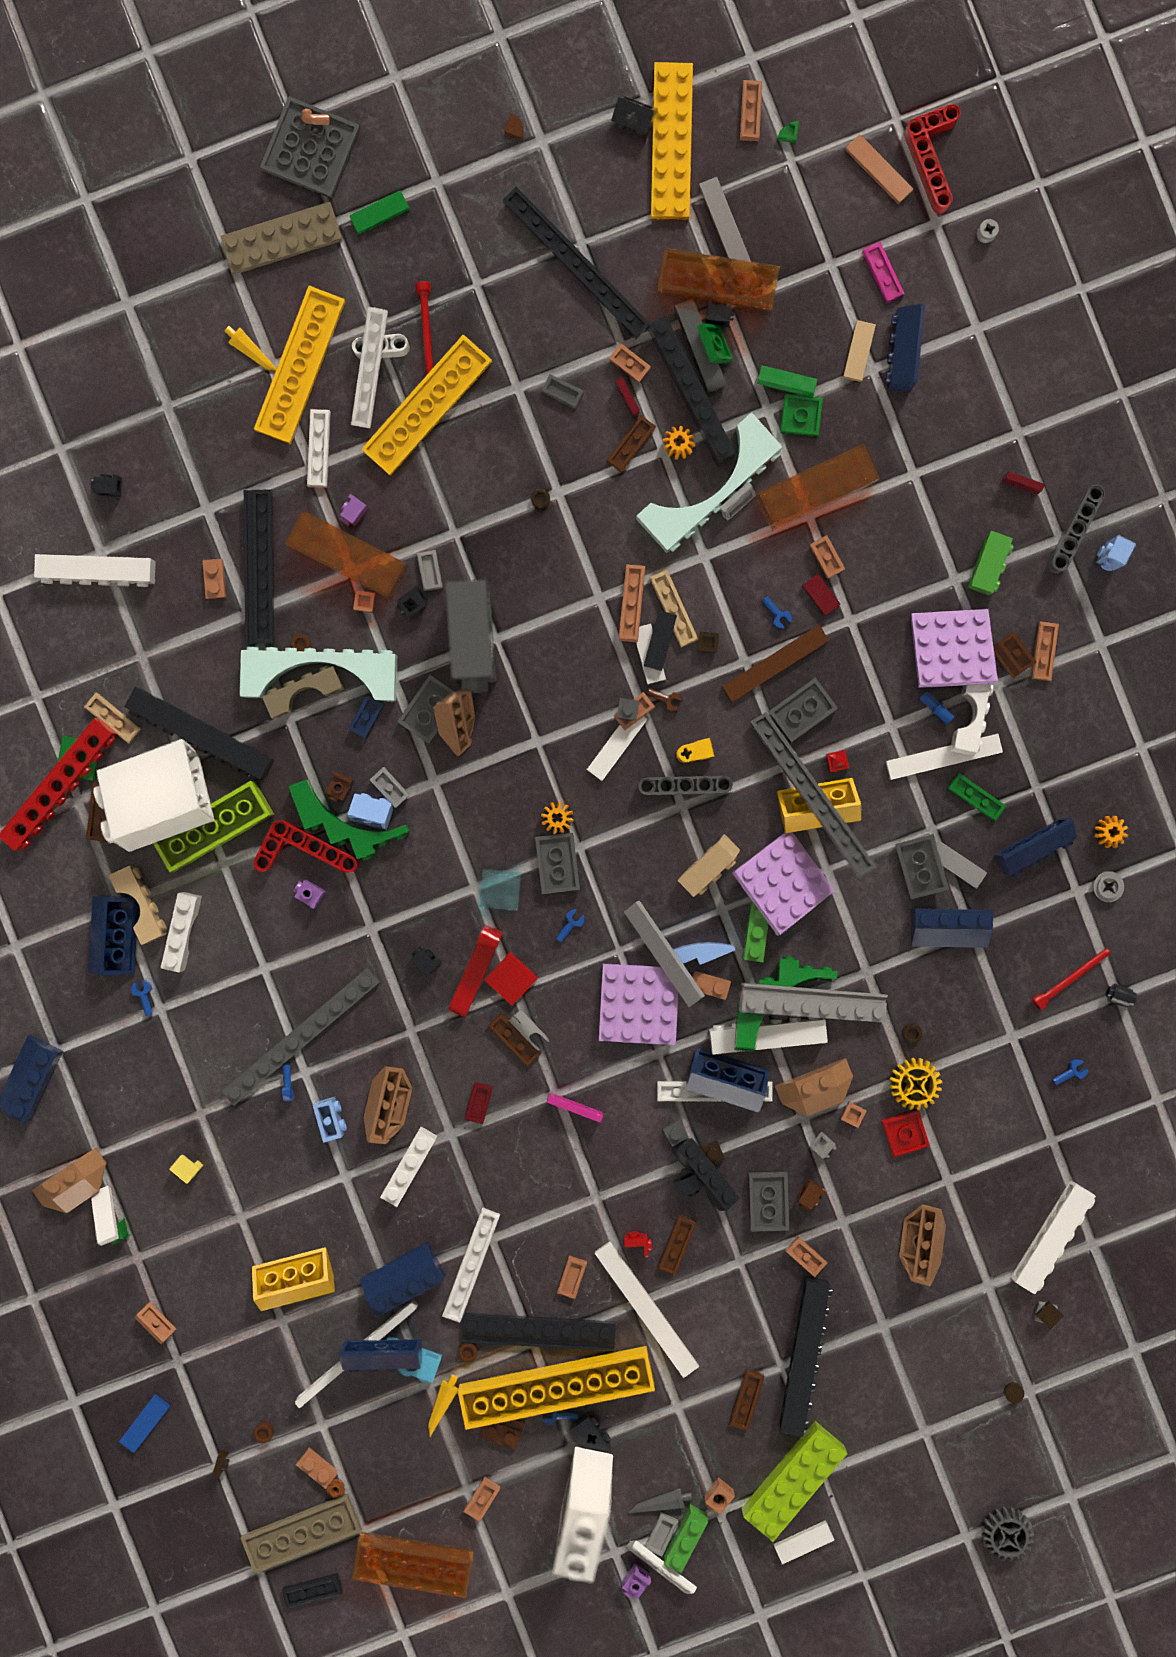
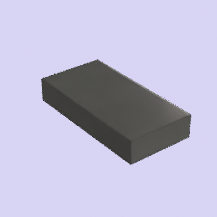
[541,374,584,410]

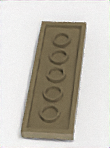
[221,202,343,275]
[240,1494,362,1574]

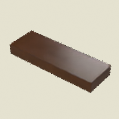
[606,415,656,474]
[86,783,107,842]
[488,1012,541,1067]
[658,1214,697,1276]
[729,1369,765,1431]

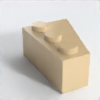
[678,834,740,897]

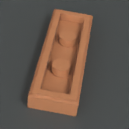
[740,80,762,141]
[1031,621,1059,682]

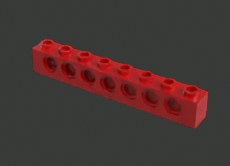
[0,718,118,851]

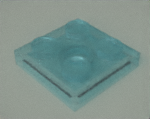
[480,869,521,911]

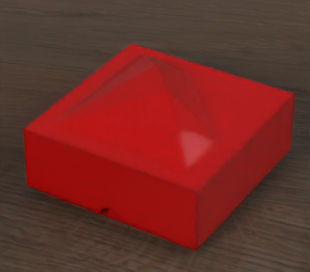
[826,750,849,772]

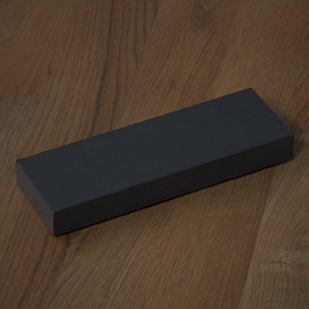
[644,610,677,671]
[282,1573,343,1608]

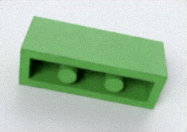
[967,531,1013,595]
[742,901,769,962]
[663,1504,708,1573]

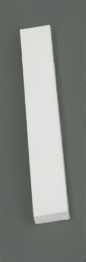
[595,1241,699,1378]
[295,1298,418,1408]

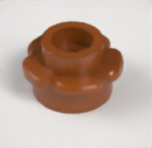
[326,1479,345,1498]

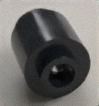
[1105,984,1137,1008]

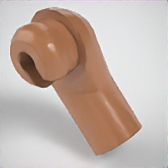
[301,109,329,125]

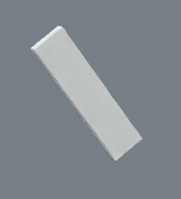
[307,409,331,488]
[587,716,648,781]
[627,1540,697,1594]

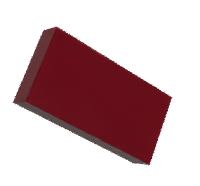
[615,377,640,419]
[1002,471,1044,495]
[802,574,840,616]
[465,1082,493,1124]

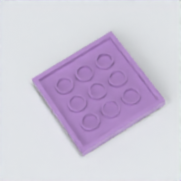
[910,609,998,688]
[732,832,835,936]
[599,964,678,1045]

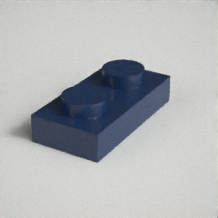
[348,696,384,738]

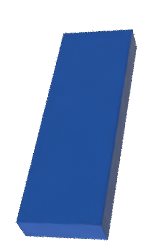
[119,1394,170,1453]

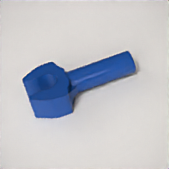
[762,596,792,629]
[556,909,584,942]
[131,980,153,1016]
[1052,1059,1088,1086]
[282,1065,294,1101]
[542,1411,578,1425]

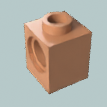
[704,1477,735,1515]

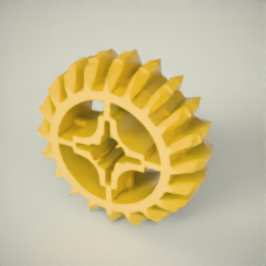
[889,1058,942,1110]

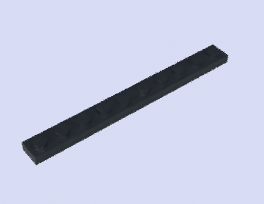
[503,187,649,340]

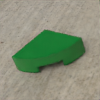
[777,121,799,143]

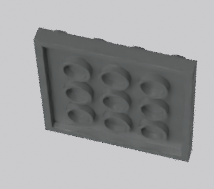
[260,96,361,199]

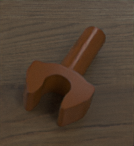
[647,688,683,711]

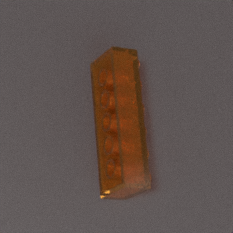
[658,248,780,311]
[756,443,880,531]
[285,510,408,600]
[352,1532,474,1598]

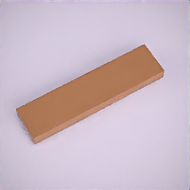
[845,134,913,205]
[619,564,645,642]

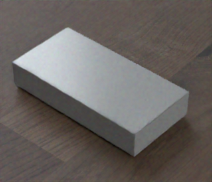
[720,482,756,521]
[417,550,443,592]
[645,1512,678,1557]

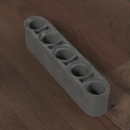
[674,299,726,394]
[1047,485,1105,574]
[638,776,733,795]

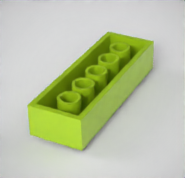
[153,781,274,872]
[742,1421,848,1542]

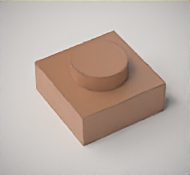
[353,590,376,613]
[840,1101,866,1128]

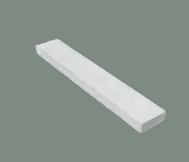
[351,307,388,428]
[885,734,1003,780]
[657,1081,772,1101]
[442,1208,500,1323]

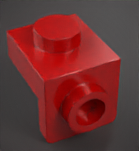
[624,1231,652,1257]

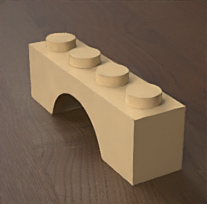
[108,865,167,945]

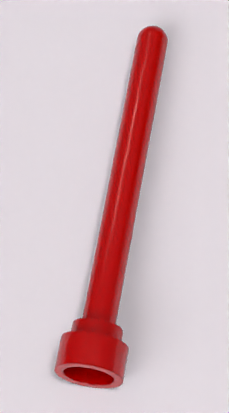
[415,281,433,375]
[1031,949,1110,1011]

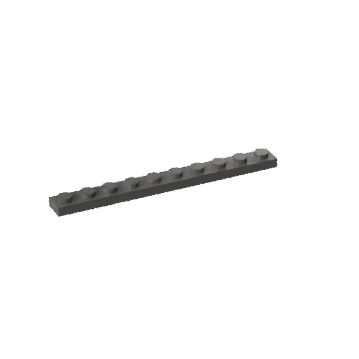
[750,712,877,879]
[222,968,380,1106]

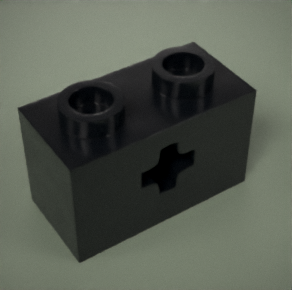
[611,95,657,136]
[570,1412,612,1453]

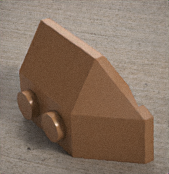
[434,690,475,756]
[775,1058,853,1116]
[364,1066,412,1144]
[32,1148,107,1213]
[899,1205,946,1286]

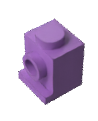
[339,494,369,527]
[294,880,326,909]
[622,1563,651,1599]

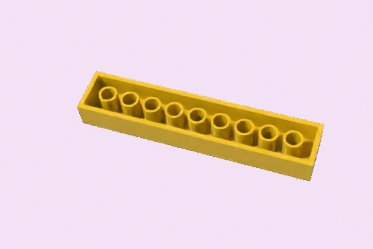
[458,1346,655,1430]

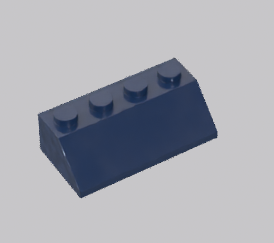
[885,304,926,392]
[994,818,1077,877]
[88,896,139,975]
[911,908,993,948]
[0,1035,63,1124]
[685,1048,769,1112]
[360,1242,446,1318]
[339,1339,422,1372]

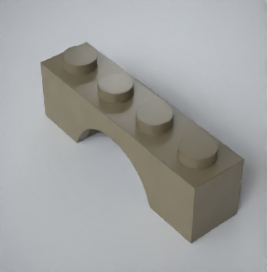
[262,665,345,719]

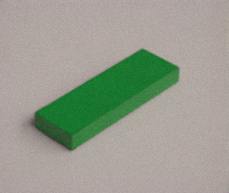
[349,190,410,235]
[757,365,817,398]
[947,773,1006,822]

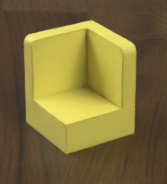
[169,1155,203,1184]

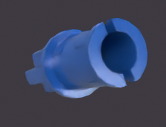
[920,691,954,725]

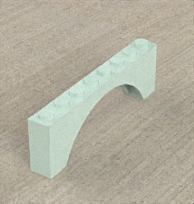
[636,412,782,553]
[240,647,397,702]

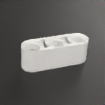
[352,334,410,359]

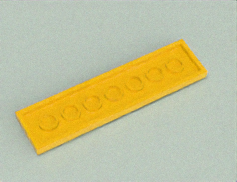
[651,62,693,220]
[254,286,346,444]
[361,335,492,476]

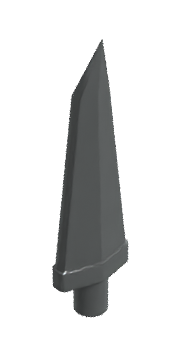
[629,1488,693,1513]

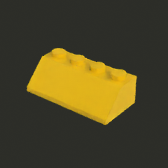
[777,778,861,833]
[252,1247,335,1311]

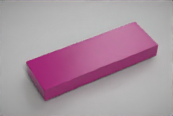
[862,242,905,304]
[547,1093,603,1123]

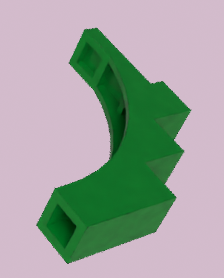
[288,780,410,861]
[734,956,837,1052]

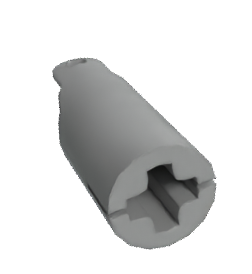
[509,1009,549,1051]

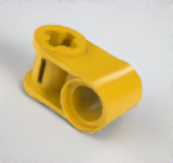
[676,738,715,763]

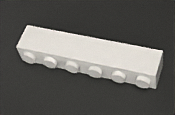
[34,554,155,587]
[709,1017,828,1054]
[1011,1180,1096,1294]

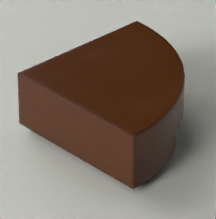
[504,113,524,140]

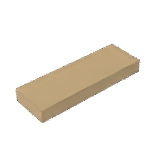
[843,320,876,382]
[84,693,142,744]

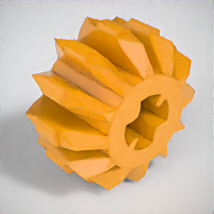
[662,426,695,460]
[541,802,574,834]
[1094,816,1128,848]

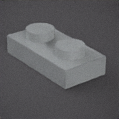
[370,767,410,808]

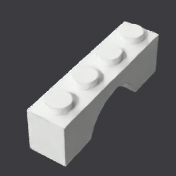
[950,684,993,756]
[161,892,202,972]
[380,1127,437,1207]

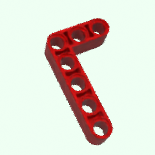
[904,104,961,214]
[253,820,359,873]
[448,925,504,1018]

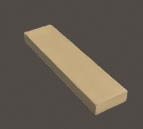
[650,570,698,648]

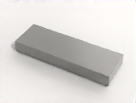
[936,841,987,889]

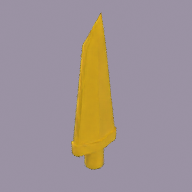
[224,326,277,371]
[428,1374,458,1437]

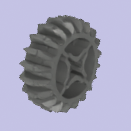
[981,1507,1034,1562]

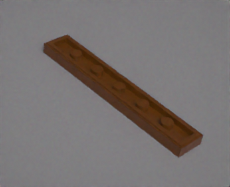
[722,625,830,702]

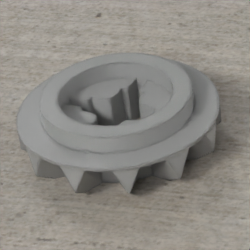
[1092,872,1124,902]

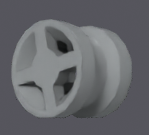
[976,219,999,244]

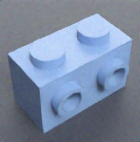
[1097,535,1136,571]
[348,793,393,831]
[313,1097,347,1143]

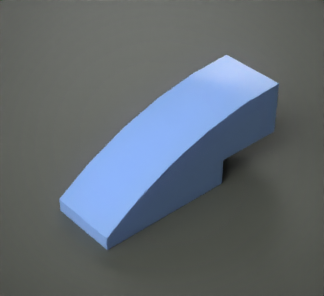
[673,942,735,965]

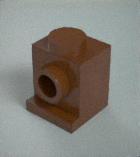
[326,772,355,803]
[796,1179,826,1211]

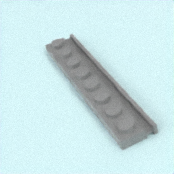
[739,983,888,1023]

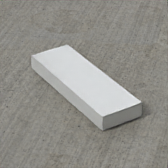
[636,624,666,685]
[91,1186,119,1246]
[774,1520,834,1564]

